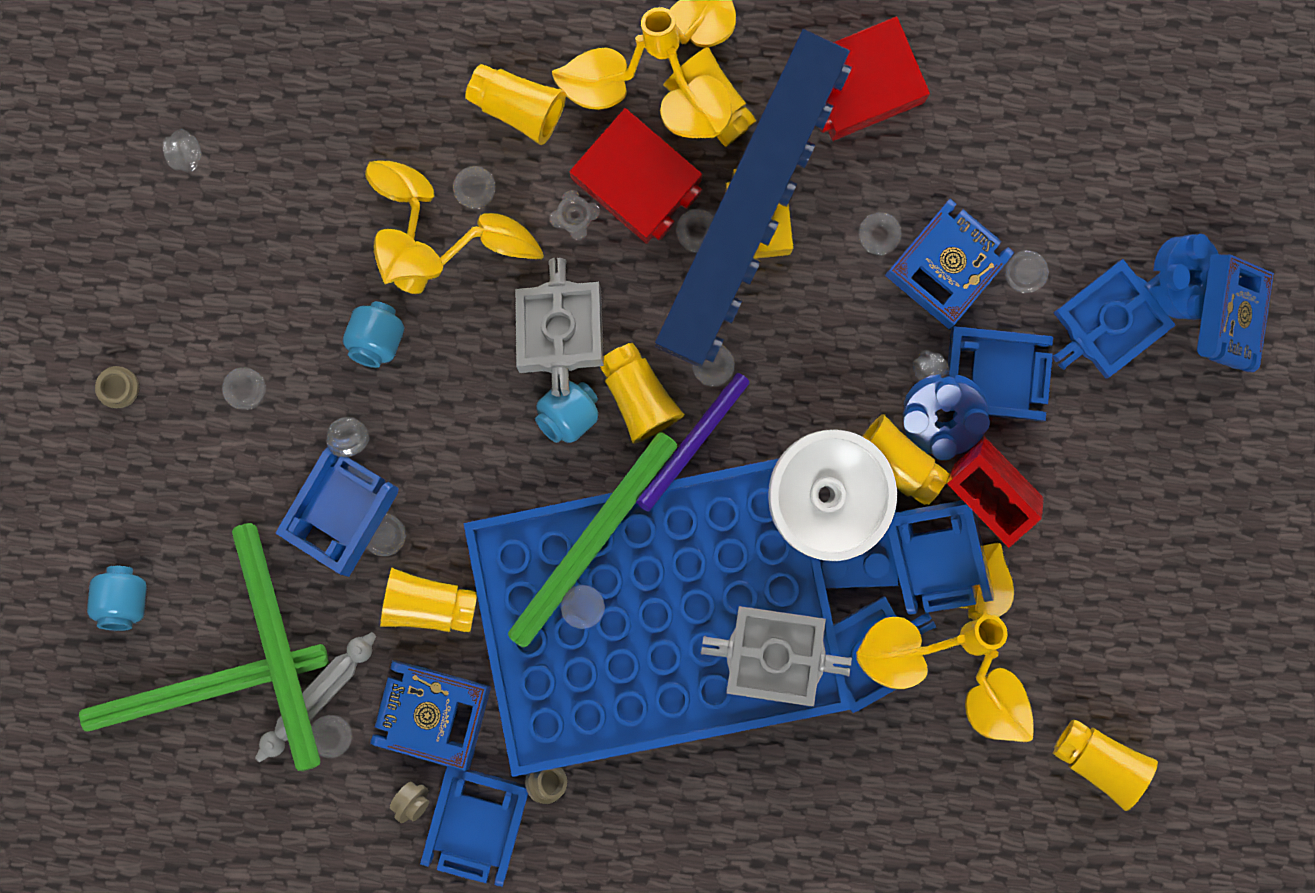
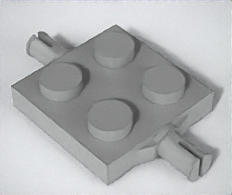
[515,258,604,397]
[701,606,852,707]

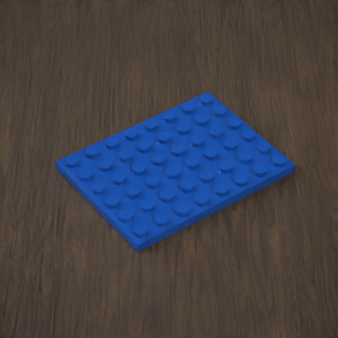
[463,458,851,777]

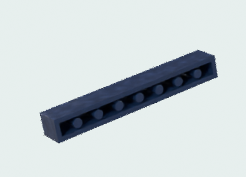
[655,29,852,368]

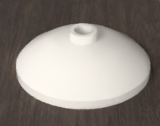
[768,430,897,561]

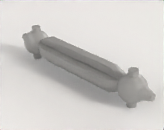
[255,632,376,762]

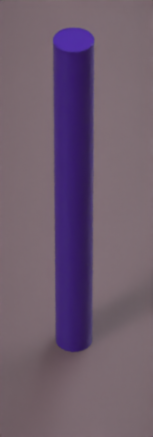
[636,373,750,512]

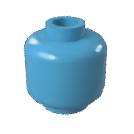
[342,301,405,368]
[535,381,598,443]
[87,566,147,631]

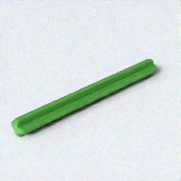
[508,432,677,648]
[232,523,321,771]
[79,644,329,732]

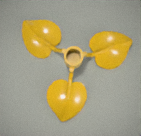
[552,0,736,138]
[365,161,544,294]
[856,543,1033,742]

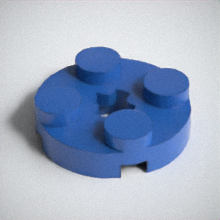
[1153,234,1219,320]
[902,374,990,460]

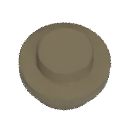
[95,366,139,409]
[525,767,567,804]
[390,782,429,823]

